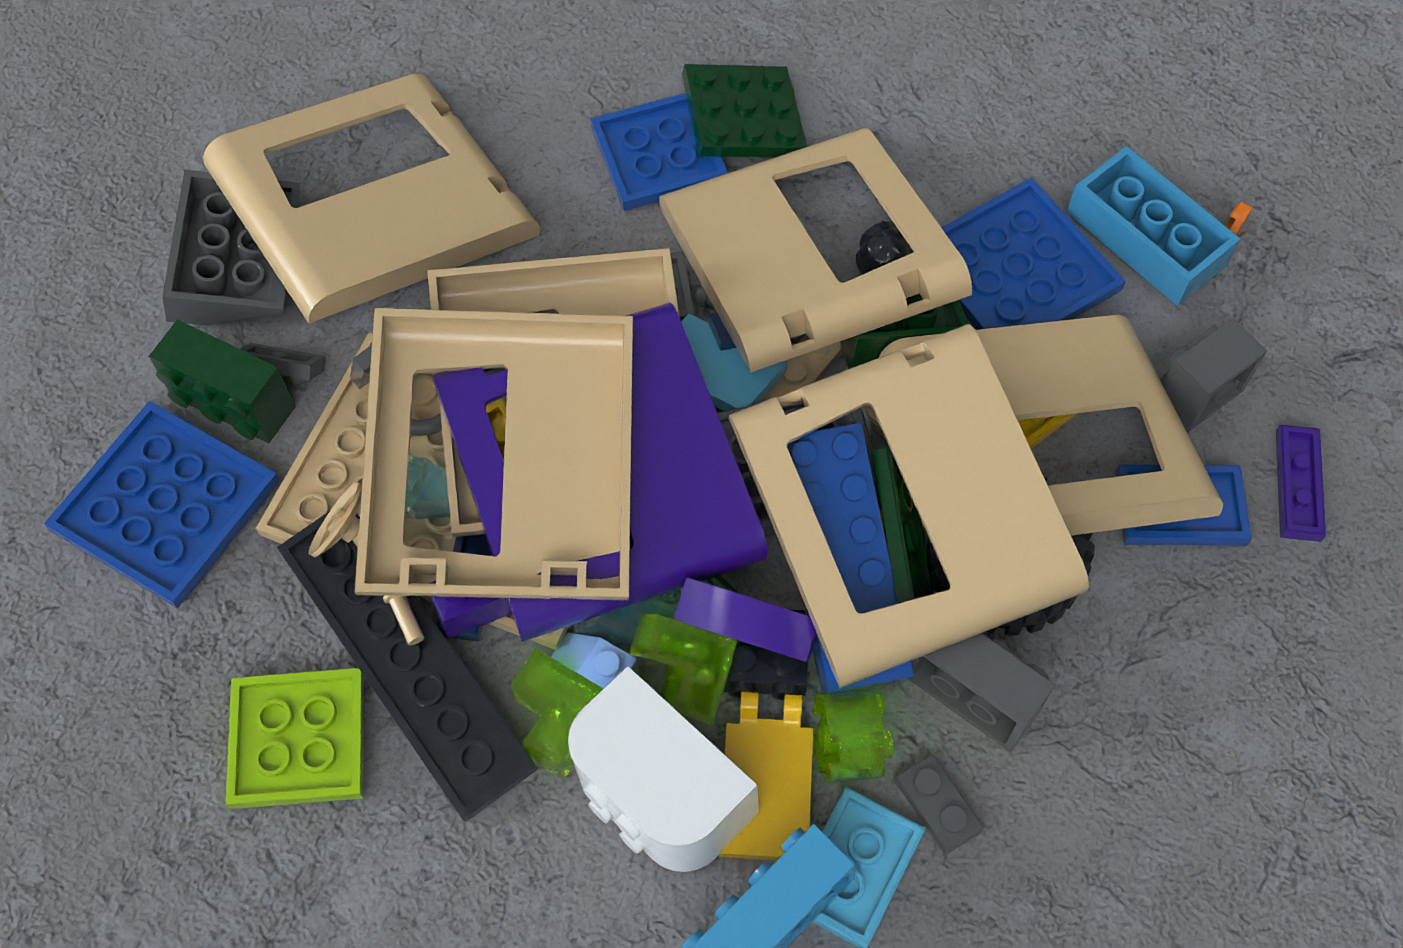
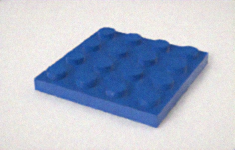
[941,178,1126,330]
[44,401,280,609]

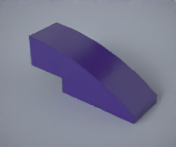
[673,577,817,662]

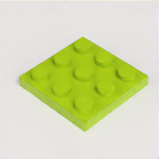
[225,668,364,809]

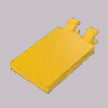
[719,692,813,860]

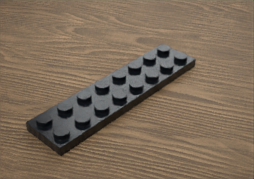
[277,509,538,822]

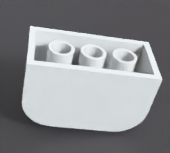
[568,667,759,872]

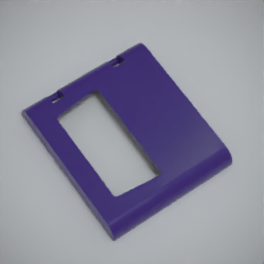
[432,302,768,642]

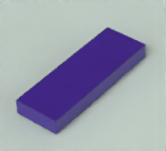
[1276,425,1326,542]

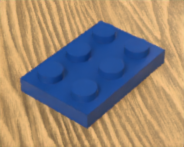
[1115,464,1252,546]

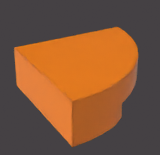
[1226,201,1253,236]

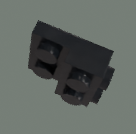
[720,610,808,700]

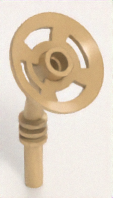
[309,482,424,645]

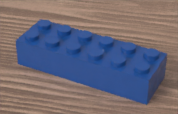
[787,423,914,694]

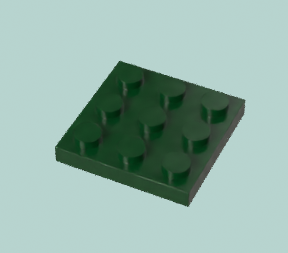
[682,64,807,157]

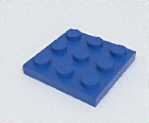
[590,93,728,211]

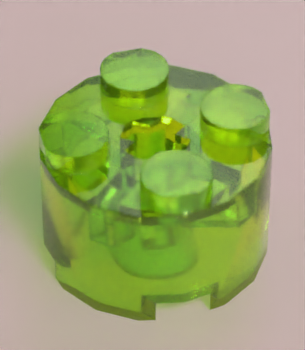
[812,690,893,783]

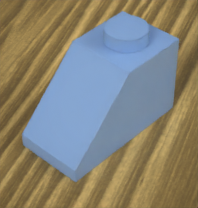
[544,632,639,698]

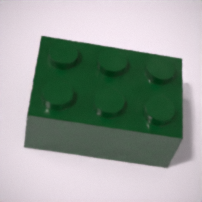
[149,320,295,443]

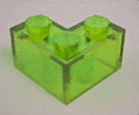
[630,613,738,725]
[511,649,603,780]

